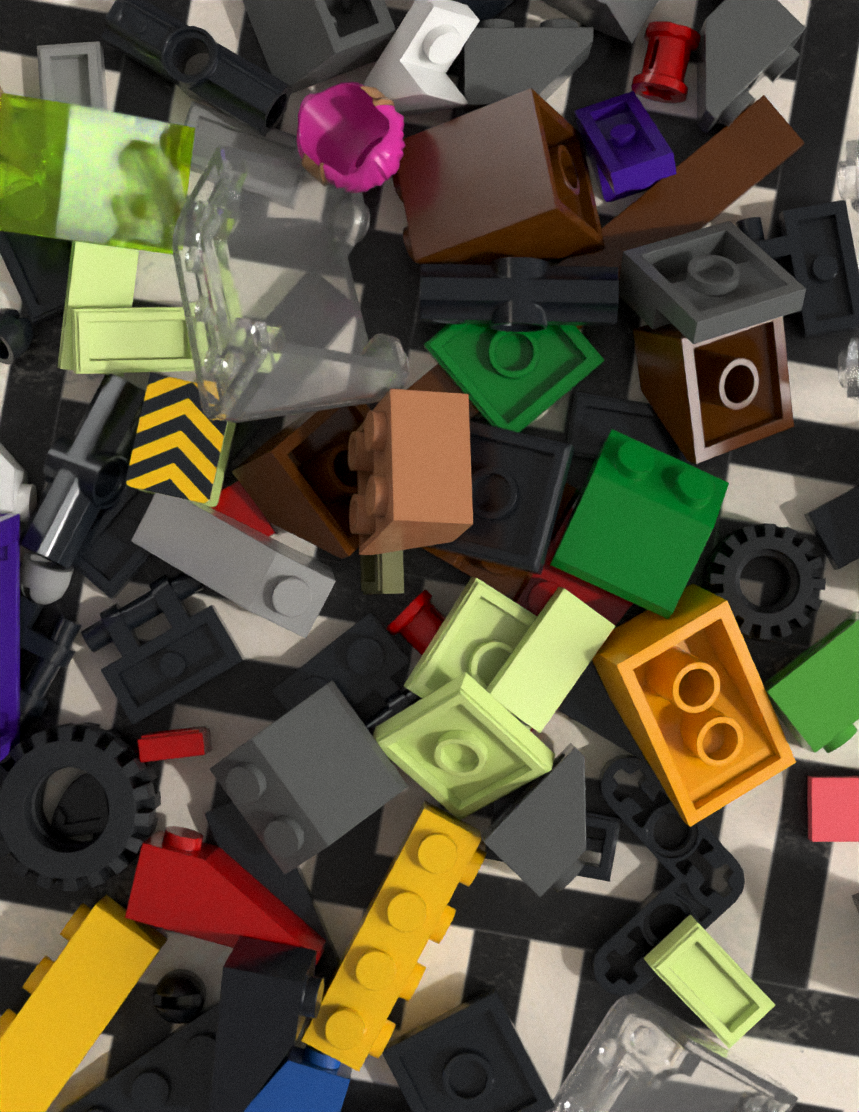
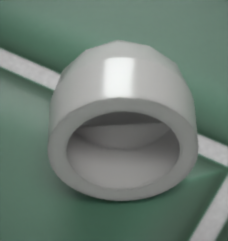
[20,552,74,605]

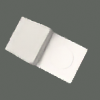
[363,0,480,116]

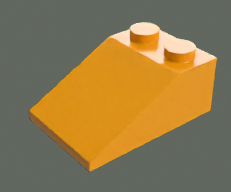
[592,584,796,827]

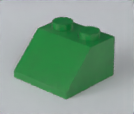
[550,429,729,619]

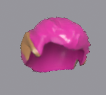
[296,82,406,193]

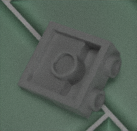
[619,221,806,344]

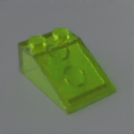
[0,93,195,255]

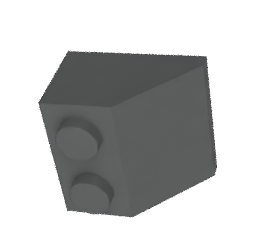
[210,680,408,874]

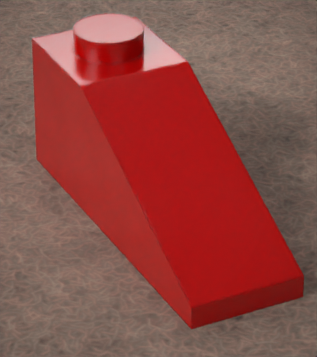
[125,826,326,966]

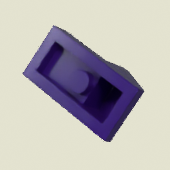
[574,91,677,202]

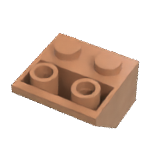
[348,389,473,555]

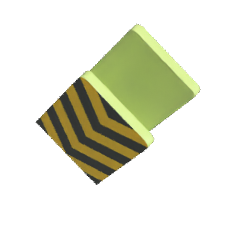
[126,373,242,507]

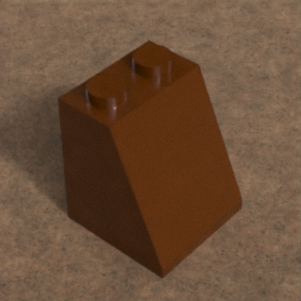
[392,88,605,265]

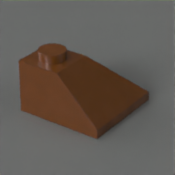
[633,316,794,464]
[232,383,371,559]

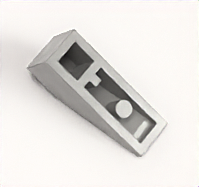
[131,493,336,638]

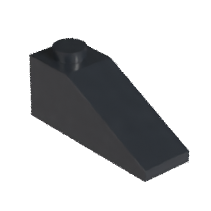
[209,936,324,1112]

